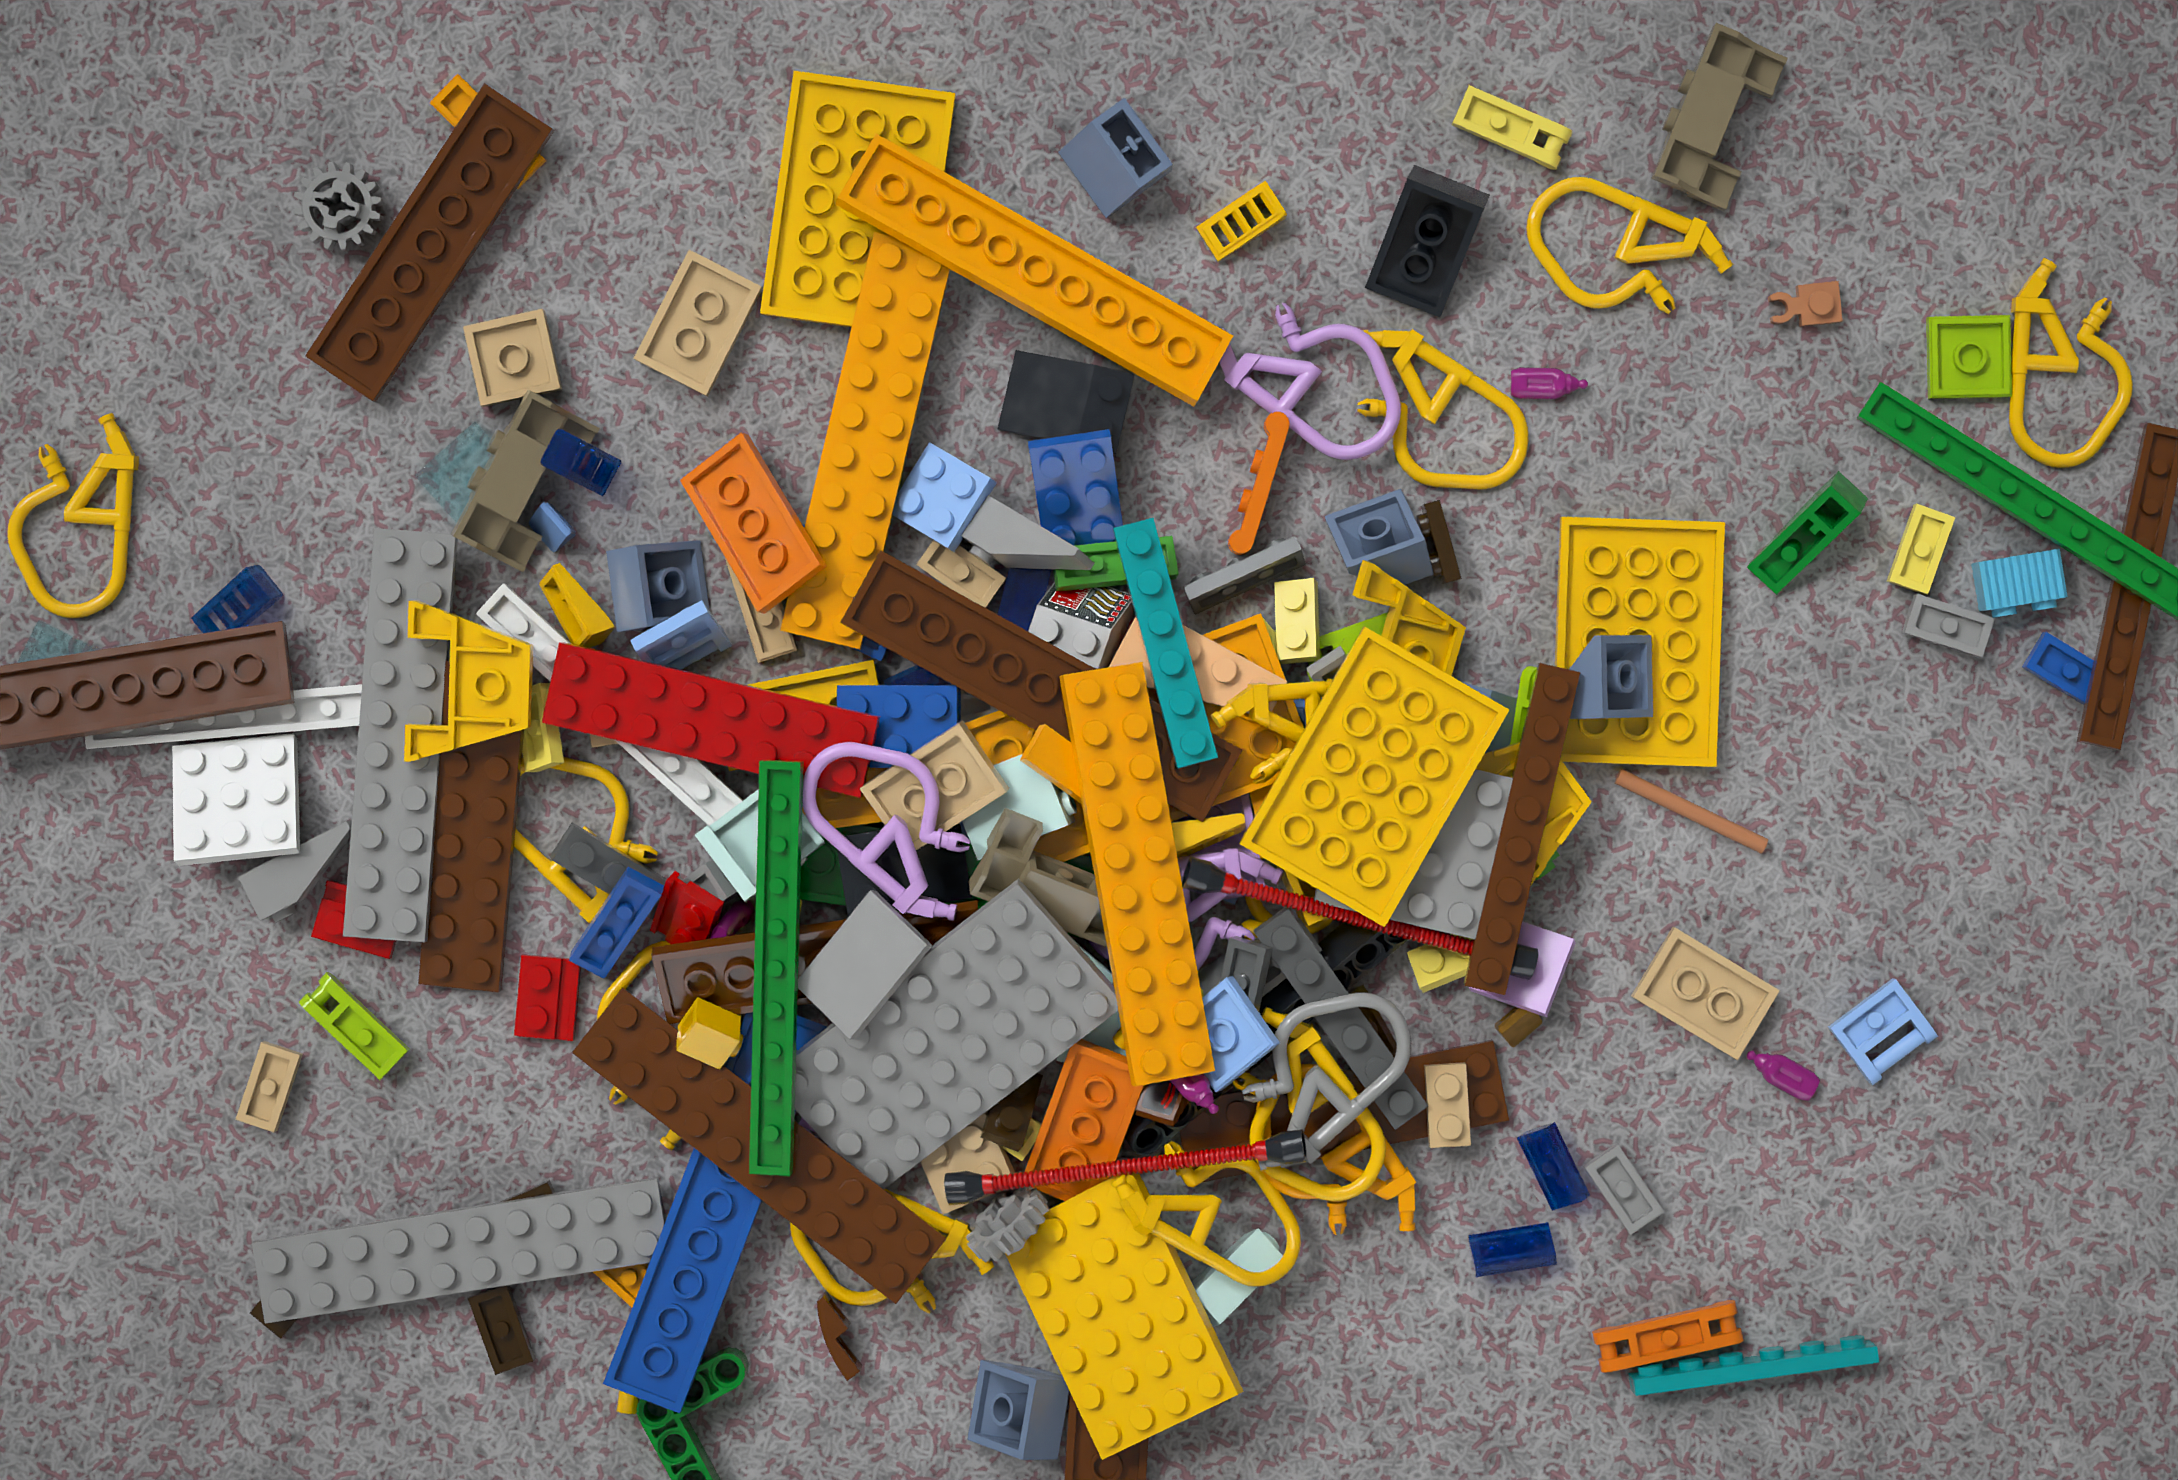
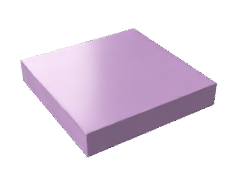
[1469,922,1576,1017]

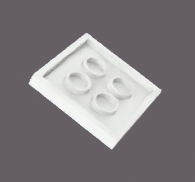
[172,733,300,866]

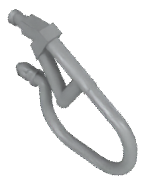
[1242,993,1411,1170]

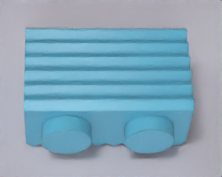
[1971,549,2068,618]

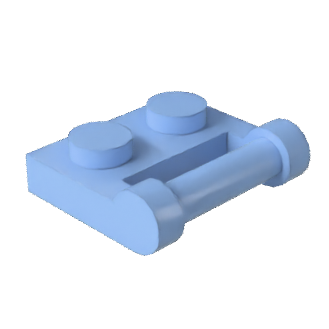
[630,600,732,670]
[1828,978,1938,1086]

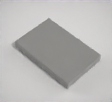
[798,890,933,1040]

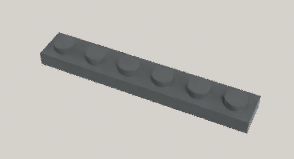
[1253,907,1428,1130]

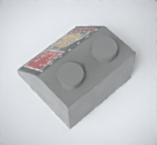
[1028,582,1134,669]

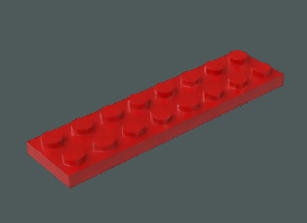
[542,642,881,798]

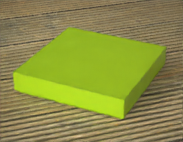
[1926,315,2012,399]

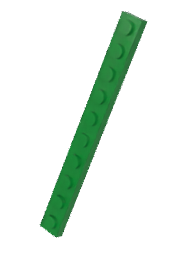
[1857,381,2178,620]
[749,760,804,1176]

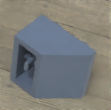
[1058,98,1173,219]

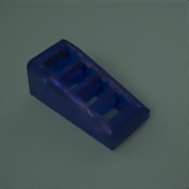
[540,429,621,496]
[191,565,283,633]

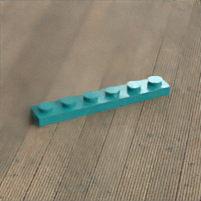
[1113,518,1218,769]
[1628,1335,1879,1396]

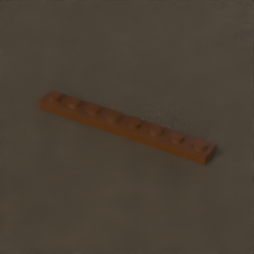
[2077,423,2178,751]
[1463,663,1580,995]

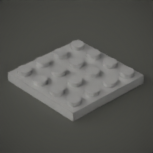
[1314,769,1513,939]

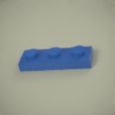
[569,867,664,979]

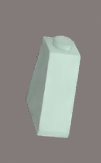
[1192,1228,1283,1327]

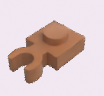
[1768,281,1843,327]

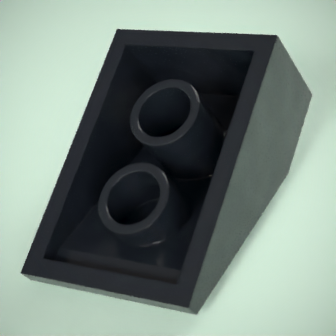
[1365,165,1490,318]
[997,350,1135,457]
[837,823,972,917]

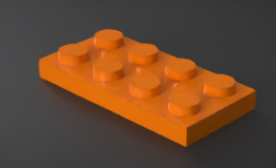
[680,432,827,614]
[1025,1039,1145,1201]

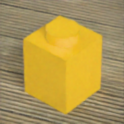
[676,997,743,1070]

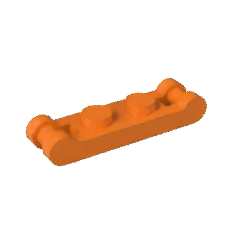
[1228,411,1290,555]
[1592,1300,1744,1373]

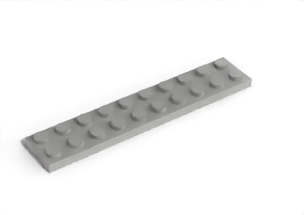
[343,528,458,943]
[252,1177,665,1324]

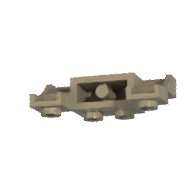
[1651,23,1788,211]
[451,390,600,572]
[969,808,1107,947]

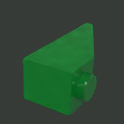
[1747,471,1868,595]

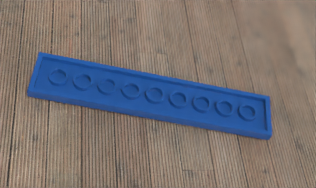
[603,1012,827,1413]

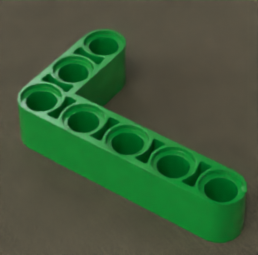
[637,1347,749,1480]

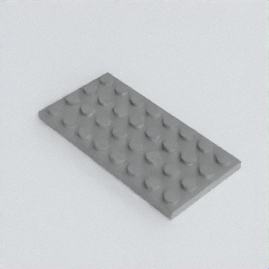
[795,878,1118,1189]

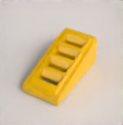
[1196,181,1287,262]
[539,563,615,648]
[1171,813,1245,857]

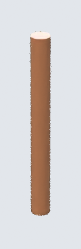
[1614,769,1768,854]

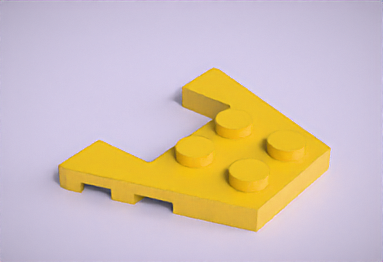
[1321,560,1466,700]
[404,600,533,762]
[1476,742,1592,885]

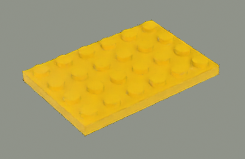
[760,71,956,327]
[1555,517,1725,767]
[1239,627,1509,927]
[1005,1172,1244,1460]

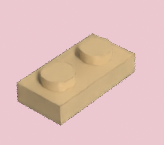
[916,540,1006,608]
[235,1041,303,1132]
[1424,1062,1471,1148]

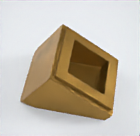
[1494,1007,1542,1048]

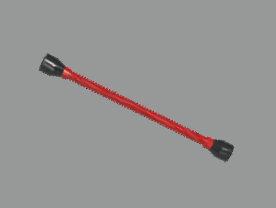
[1182,856,1538,980]
[944,1129,1307,1205]

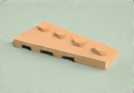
[1109,616,1288,714]

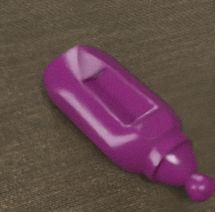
[1510,367,1588,399]
[710,899,754,939]
[1746,1050,1820,1101]
[1170,1074,1219,1114]

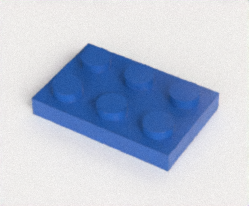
[1028,429,1123,546]
[837,685,961,768]

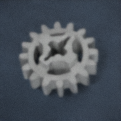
[293,161,385,252]
[966,1186,1049,1262]

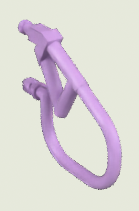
[1219,303,1401,460]
[803,742,971,921]
[1088,848,1284,970]

